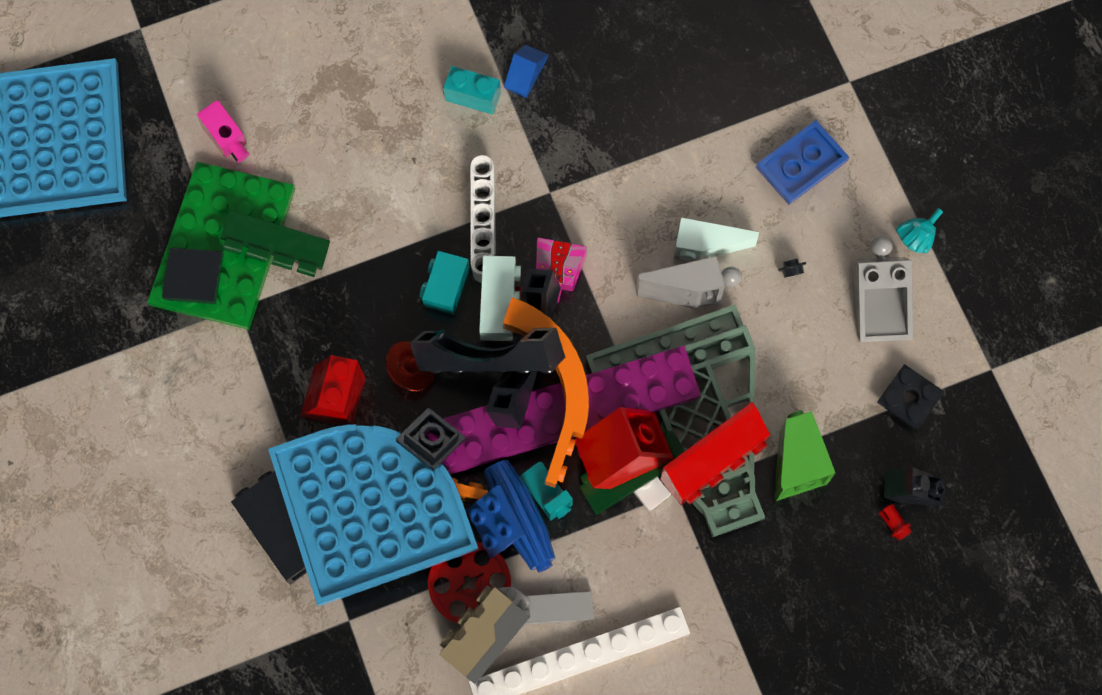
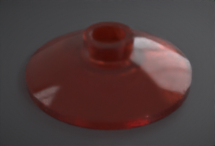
[386,342,434,392]

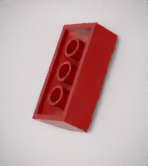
[660,402,770,505]

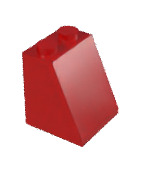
[300,355,366,426]
[574,407,674,489]

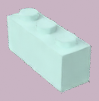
[480,256,521,341]

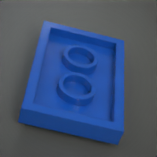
[756,120,849,205]

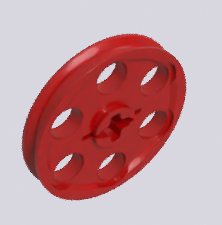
[428,542,511,624]

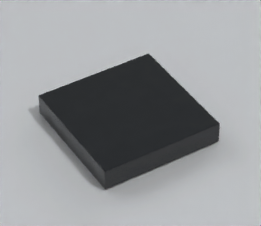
[162,248,224,304]

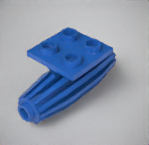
[467,460,556,573]

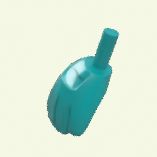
[896,208,943,254]

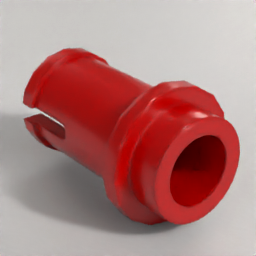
[879,504,912,541]

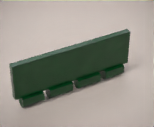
[220,210,330,277]
[579,423,685,515]

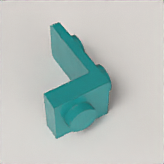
[520,462,573,521]

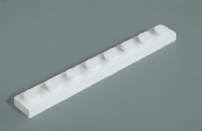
[469,607,690,695]

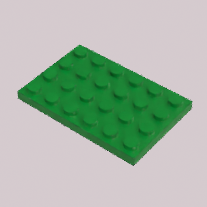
[148,162,296,330]

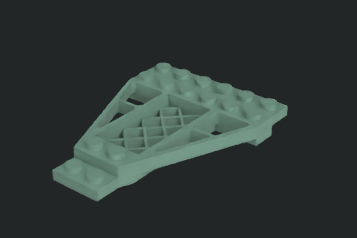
[586,305,765,537]

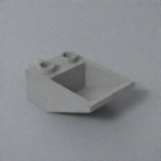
[852,236,913,342]
[636,256,742,309]

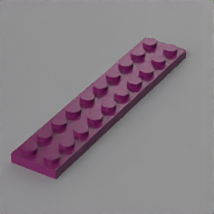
[427,346,701,474]

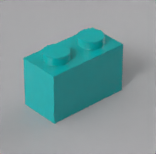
[443,66,501,115]
[420,251,470,315]

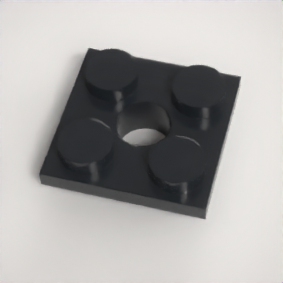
[877,364,945,430]
[396,408,466,472]

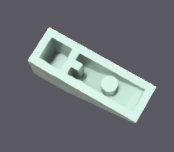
[674,218,759,261]

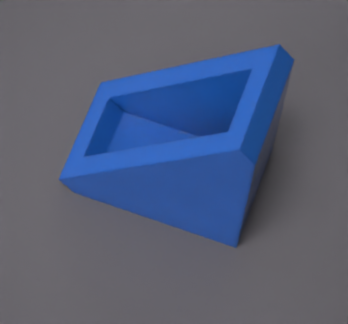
[504,45,548,98]

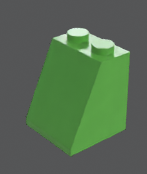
[774,410,835,501]

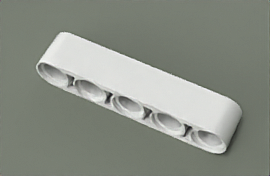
[470,155,496,283]

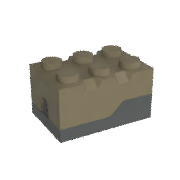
[439,583,530,684]

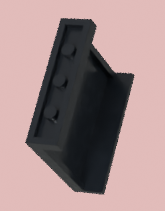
[231,471,307,585]

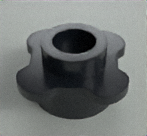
[778,258,806,278]

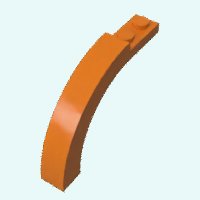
[503,297,589,488]

